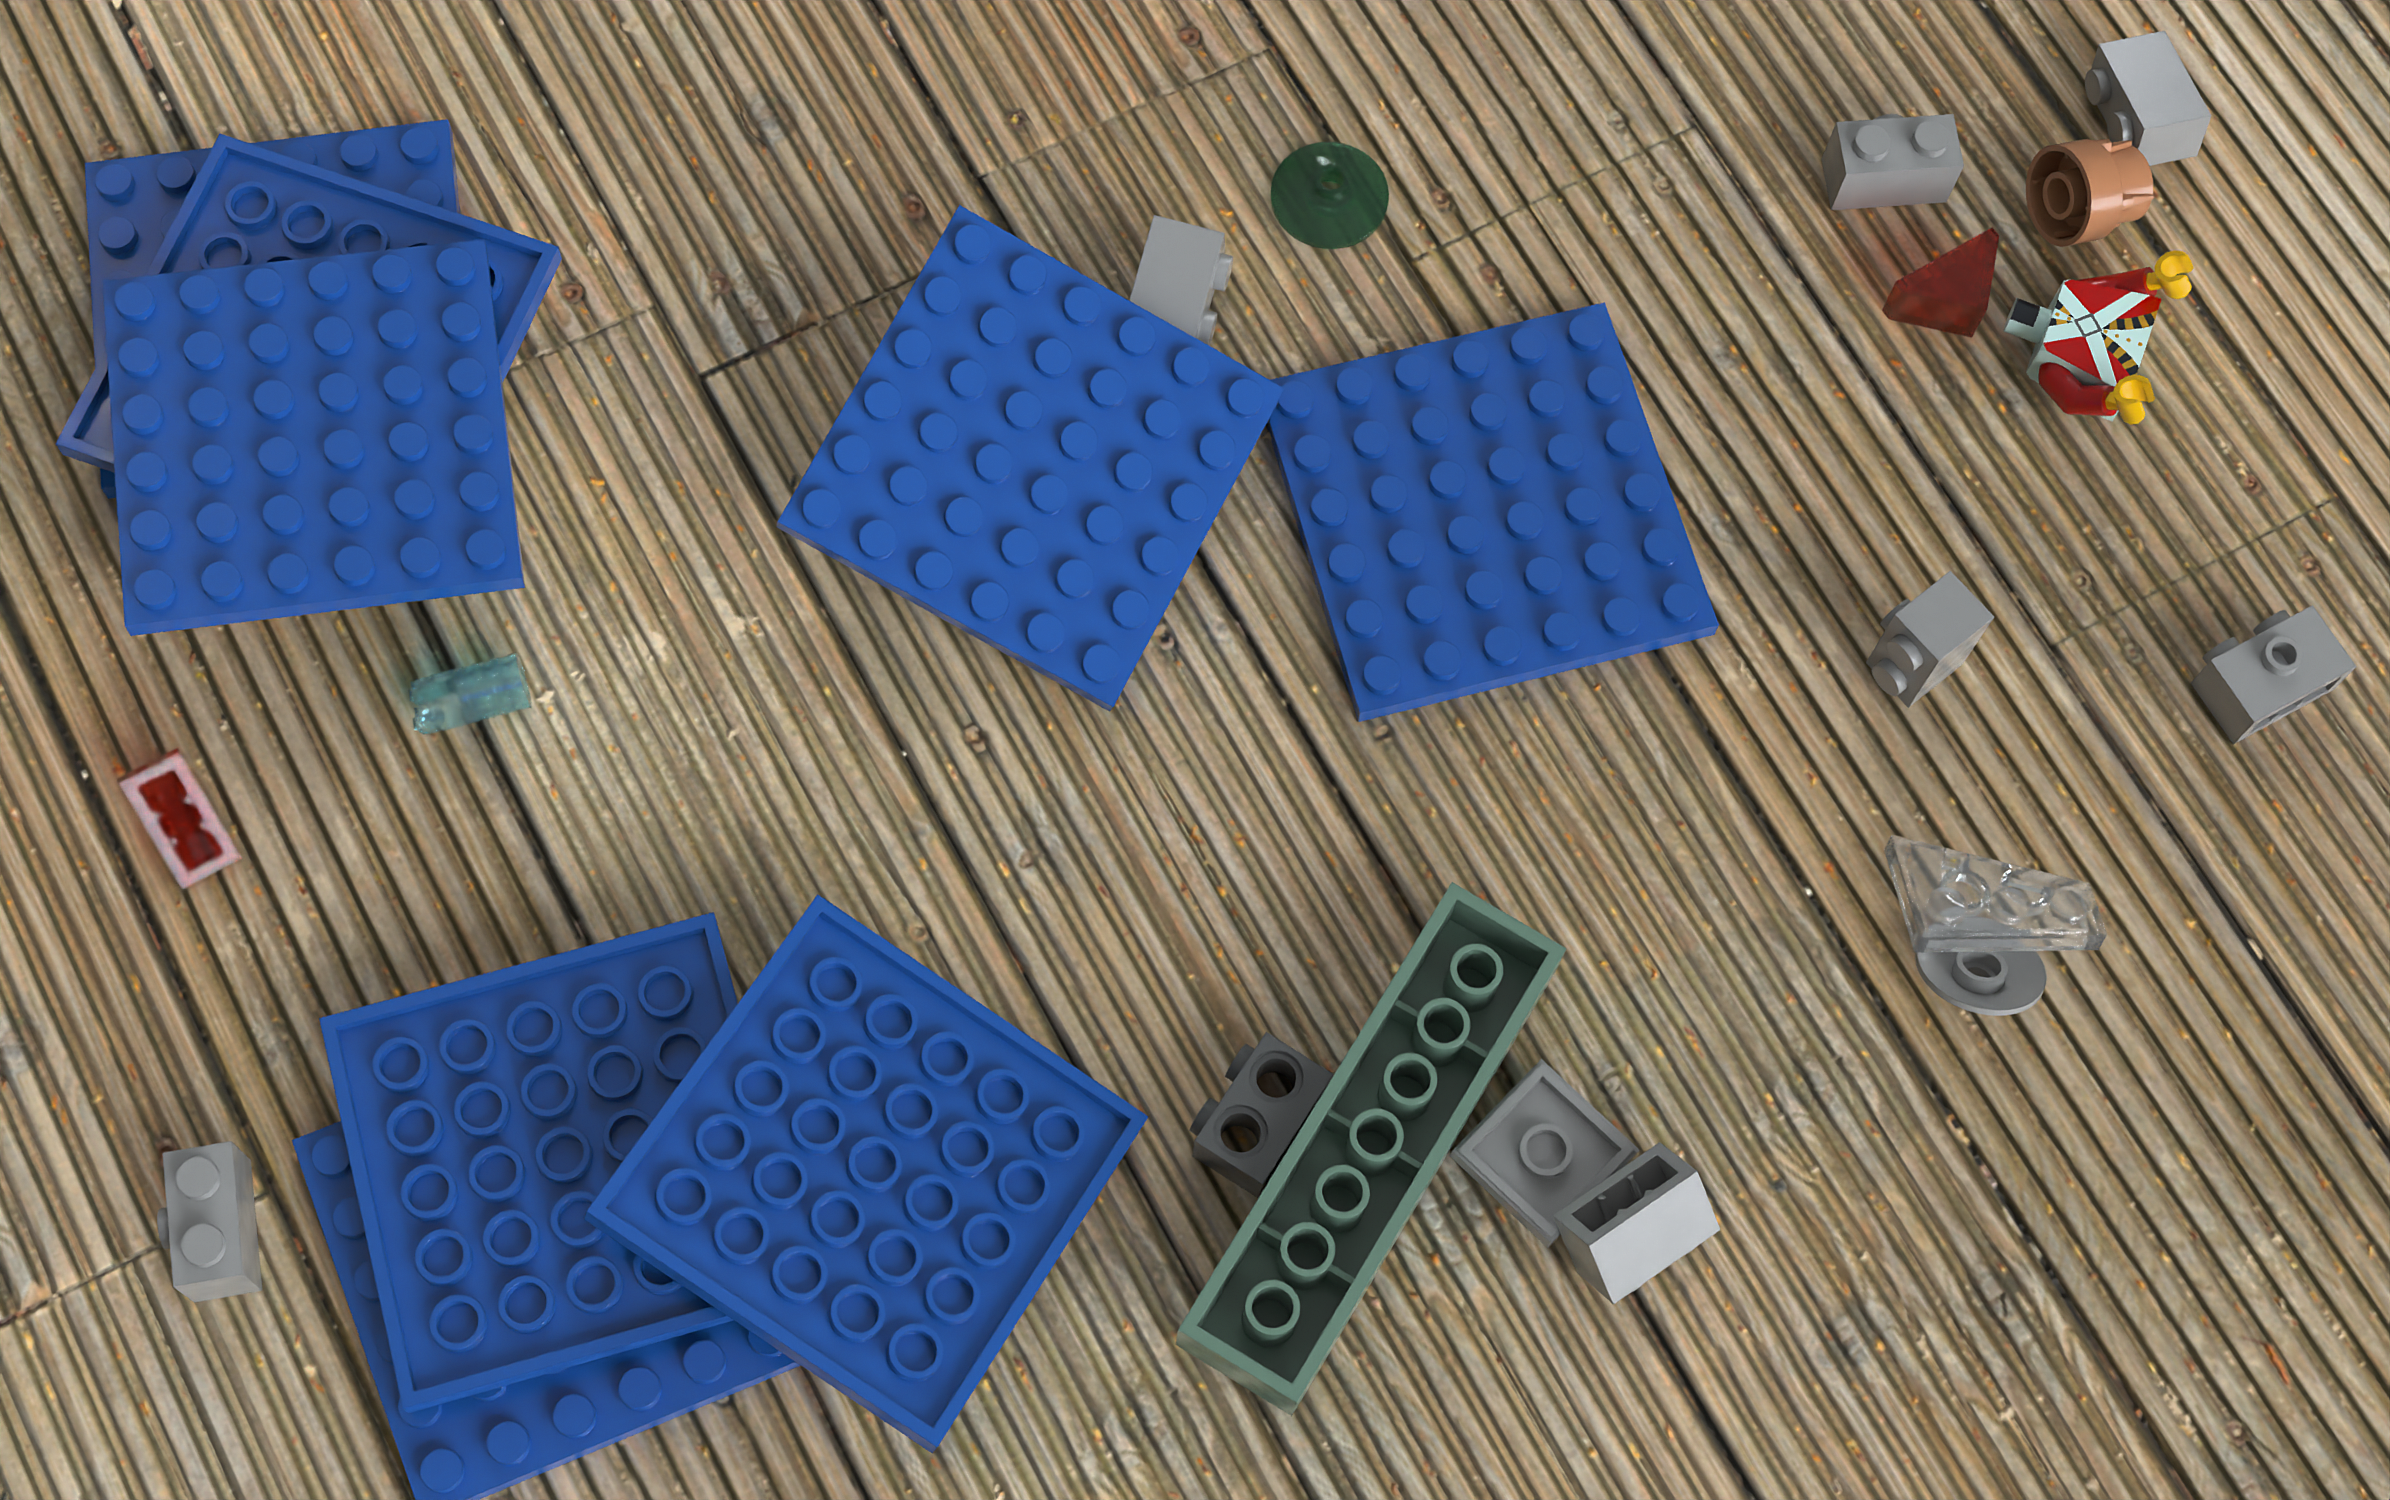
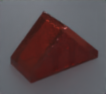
[1882,227,1999,338]
[117,748,242,889]

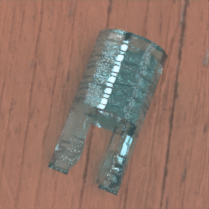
[409,652,532,735]

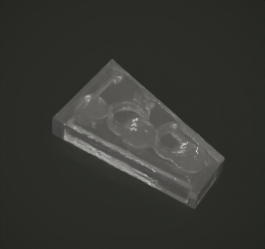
[1884,835,2107,953]

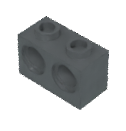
[1189,1032,1334,1198]

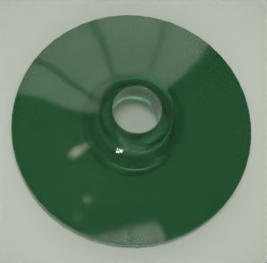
[1270,142,1389,249]

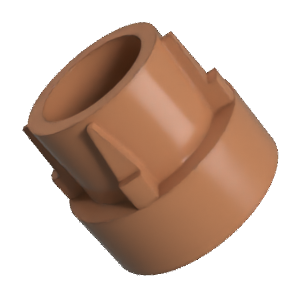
[2026,139,2154,247]

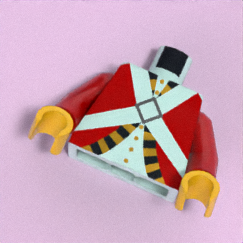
[2003,250,2194,425]

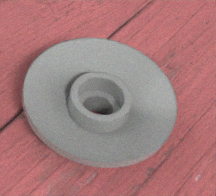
[1915,919,2047,1016]

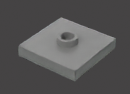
[1450,1059,1640,1248]

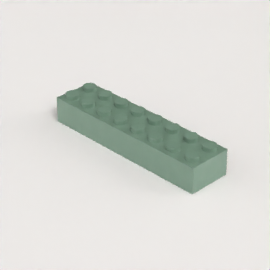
[1176,882,1567,1416]

